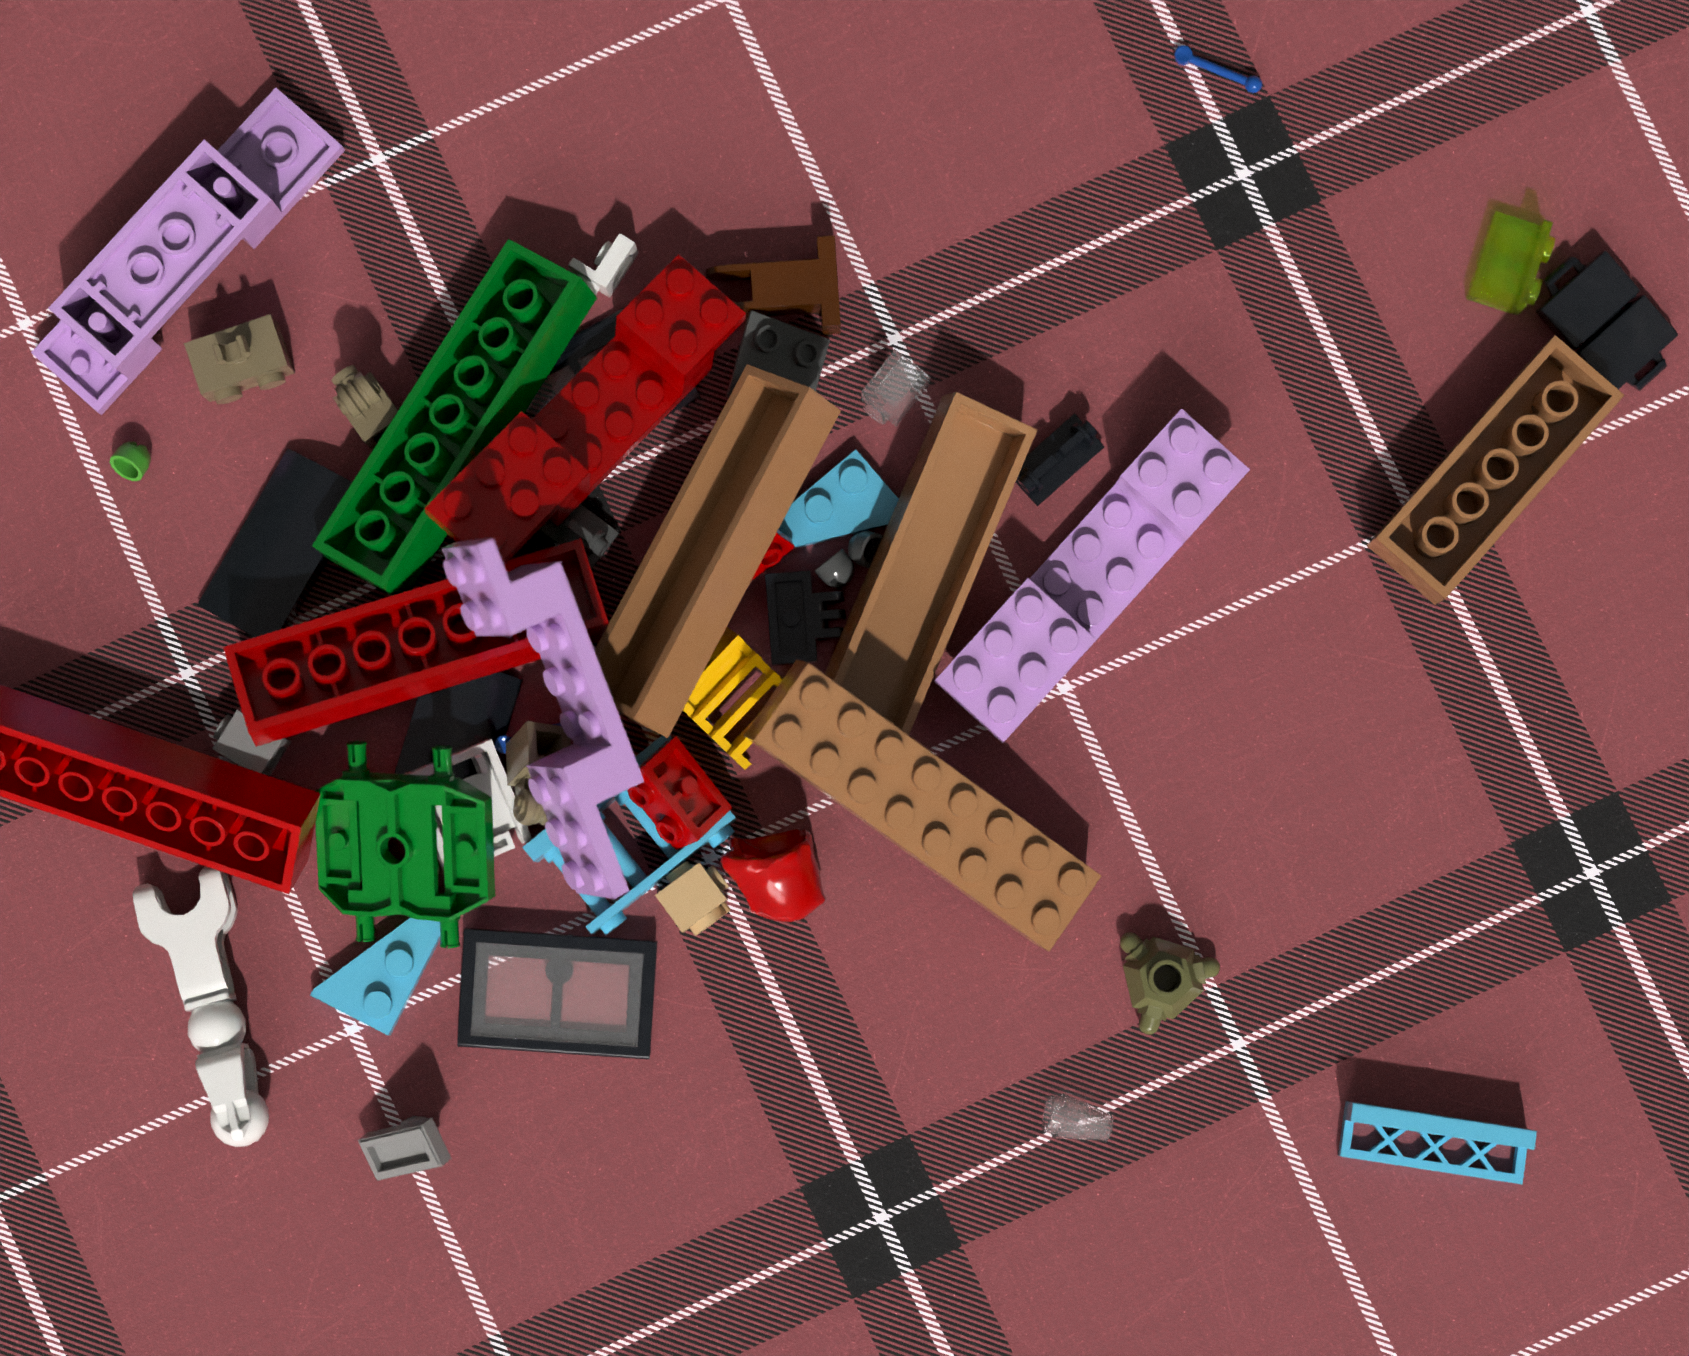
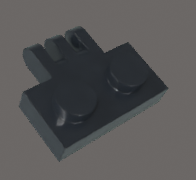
[765,571,846,666]

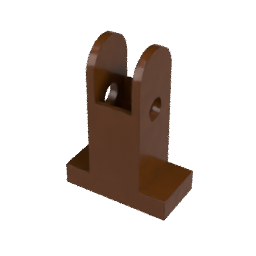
[706,236,841,335]

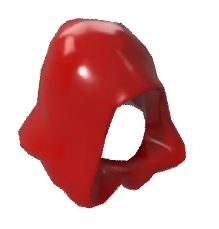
[720,829,826,923]

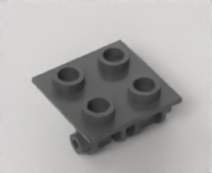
[725,310,830,398]

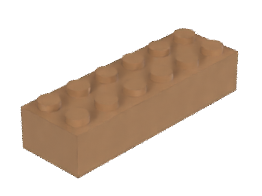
[1366,335,1624,605]

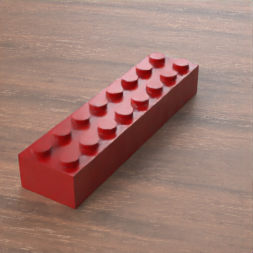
[223,538,609,747]
[0,685,321,894]

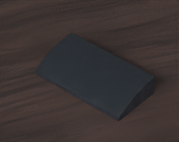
[197,448,352,637]
[394,672,523,779]

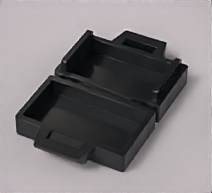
[1536,251,1678,391]

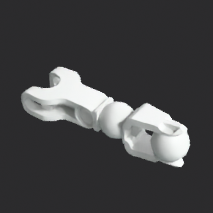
[133,866,269,1147]

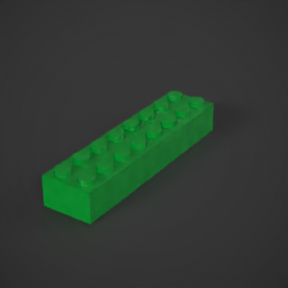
[312,239,597,596]

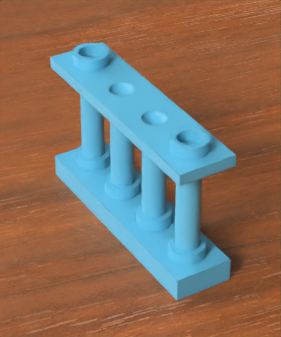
[522,735,737,935]

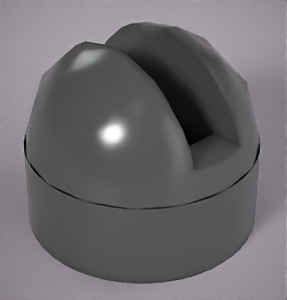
[848,531,883,568]
[815,548,854,588]

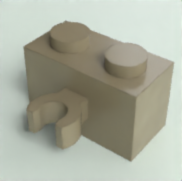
[184,314,295,404]

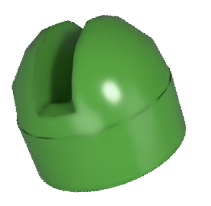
[110,441,151,481]

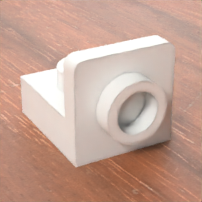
[568,233,639,298]

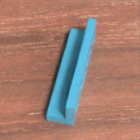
[1338,1101,1537,1185]

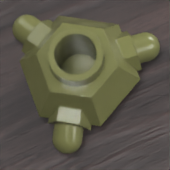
[1120,932,1220,1035]

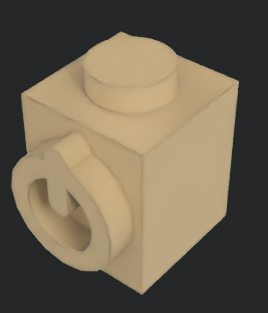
[655,861,731,936]

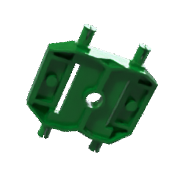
[315,741,495,948]

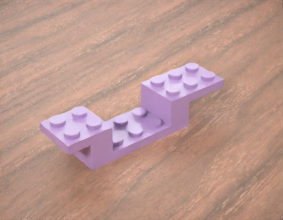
[31,87,345,415]
[934,408,1250,743]
[442,538,644,899]

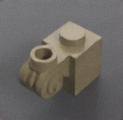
[331,365,398,449]
[506,721,571,826]

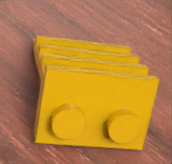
[683,627,783,770]

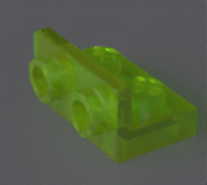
[1466,211,1555,315]

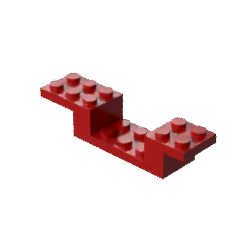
[425,254,746,565]

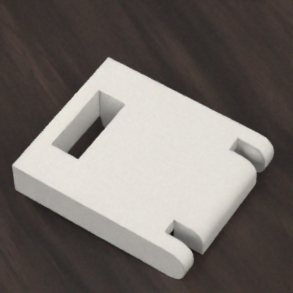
[405,739,532,871]

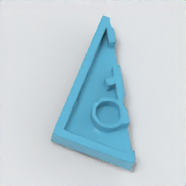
[778,449,899,548]
[310,892,445,1036]

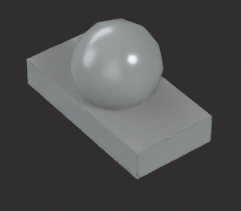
[358,1116,452,1181]

